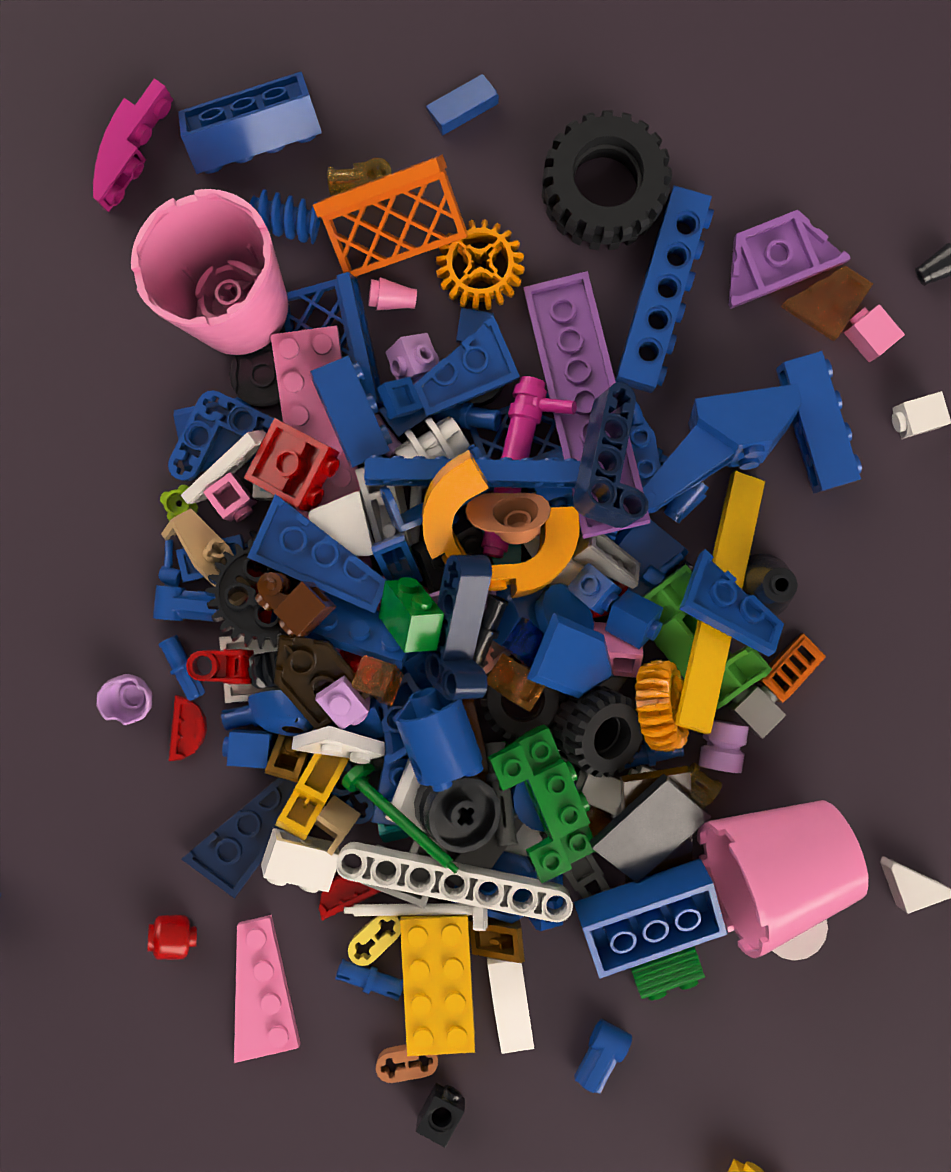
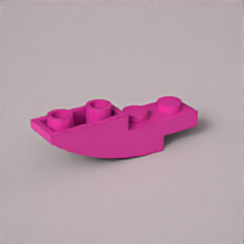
[93,78,173,212]

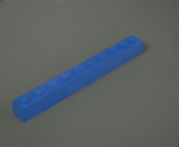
[364,455,581,489]

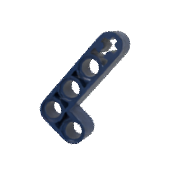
[573,382,648,528]
[425,555,492,700]

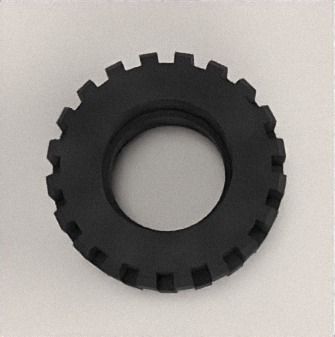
[542,110,672,250]

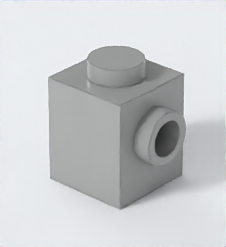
[727,685,786,739]

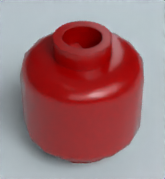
[147,915,197,960]

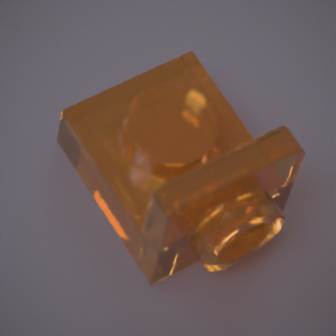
[352,655,404,706]

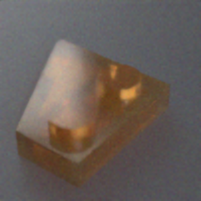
[781,266,873,341]

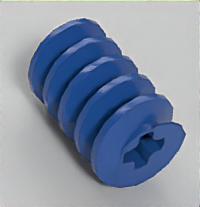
[249,189,321,245]

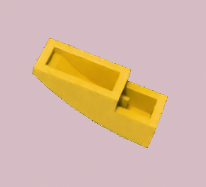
[275,753,350,841]

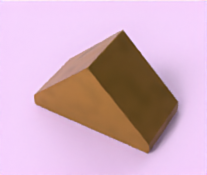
[469,918,525,963]

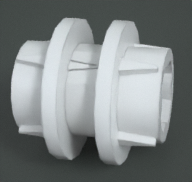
[395,417,470,490]

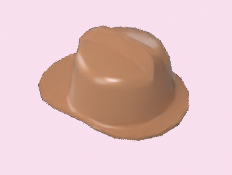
[465,493,551,545]

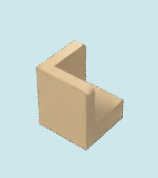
[314,795,361,856]

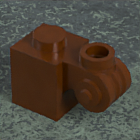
[255,572,337,637]

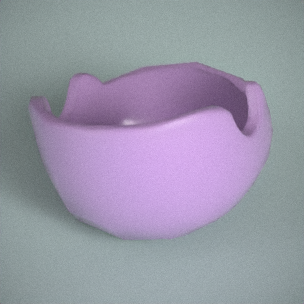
[96,674,152,725]

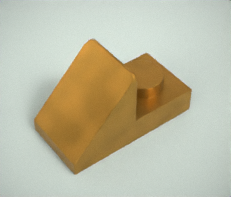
[265,719,309,783]

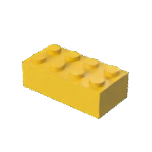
[400,915,475,1056]

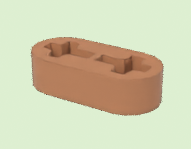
[376,1044,438,1083]

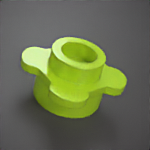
[160,485,198,521]

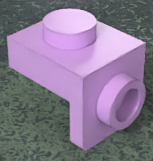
[316,675,371,730]

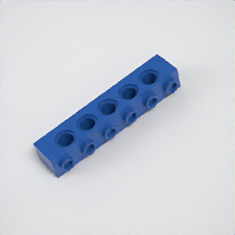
[615,185,714,393]

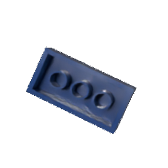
[573,858,727,979]

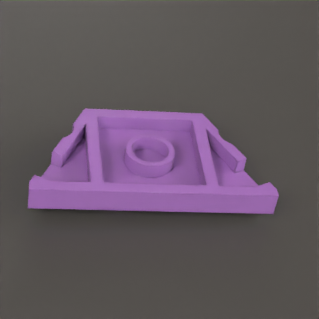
[728,210,850,309]

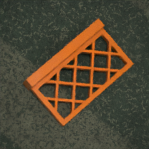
[313,154,469,277]

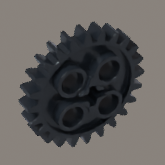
[206,539,302,649]

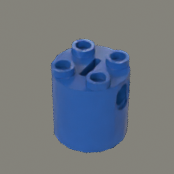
[394,687,484,792]

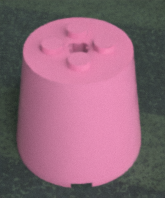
[131,189,288,355]
[697,800,868,958]

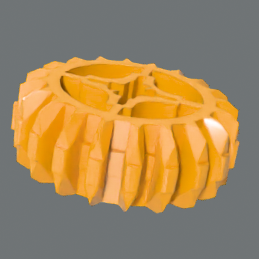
[436,219,525,310]
[635,660,689,752]

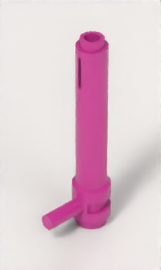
[481,376,577,558]

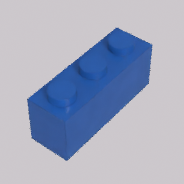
[310,355,392,468]

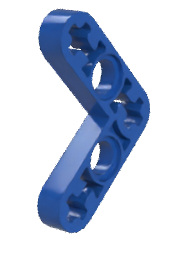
[168,390,274,482]

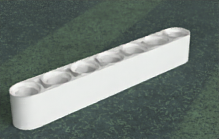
[336,842,573,922]

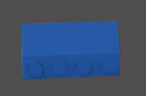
[178,71,322,174]

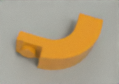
[422,450,488,564]
[489,507,580,598]

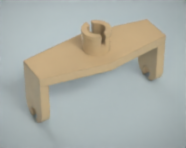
[161,508,251,606]

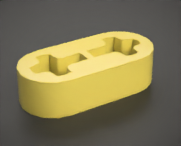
[348,916,401,966]

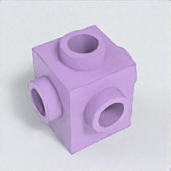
[385,333,439,384]

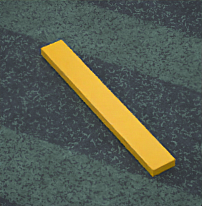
[674,471,765,734]

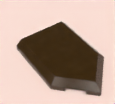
[274,635,373,730]

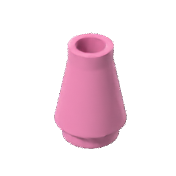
[368,277,417,311]

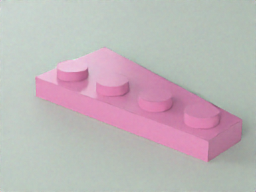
[234,915,301,1063]

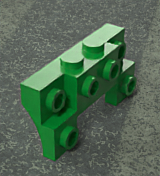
[487,724,595,884]

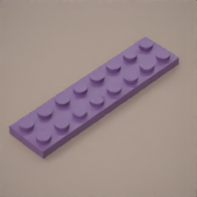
[523,271,650,539]

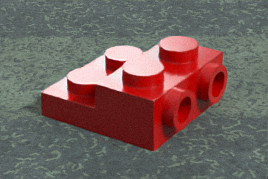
[244,418,340,512]

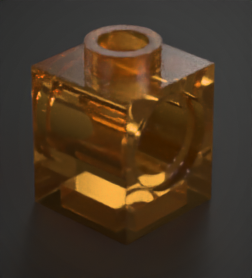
[487,653,546,711]

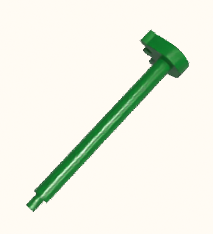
[342,763,459,874]

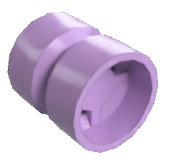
[698,720,749,773]

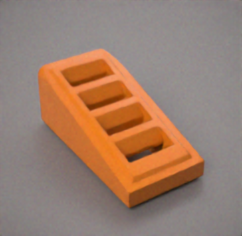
[758,633,826,703]

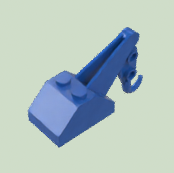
[629,384,802,513]

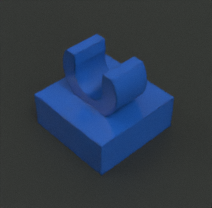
[377,377,423,419]

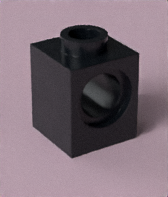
[416,1083,465,1148]

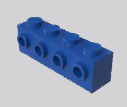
[776,351,862,494]

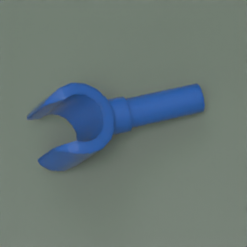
[159,540,182,587]
[640,553,684,587]

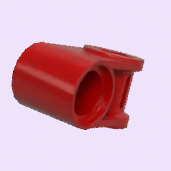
[186,649,254,684]

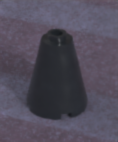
[742,554,798,616]

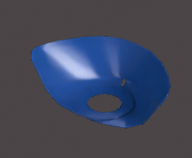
[248,690,335,737]

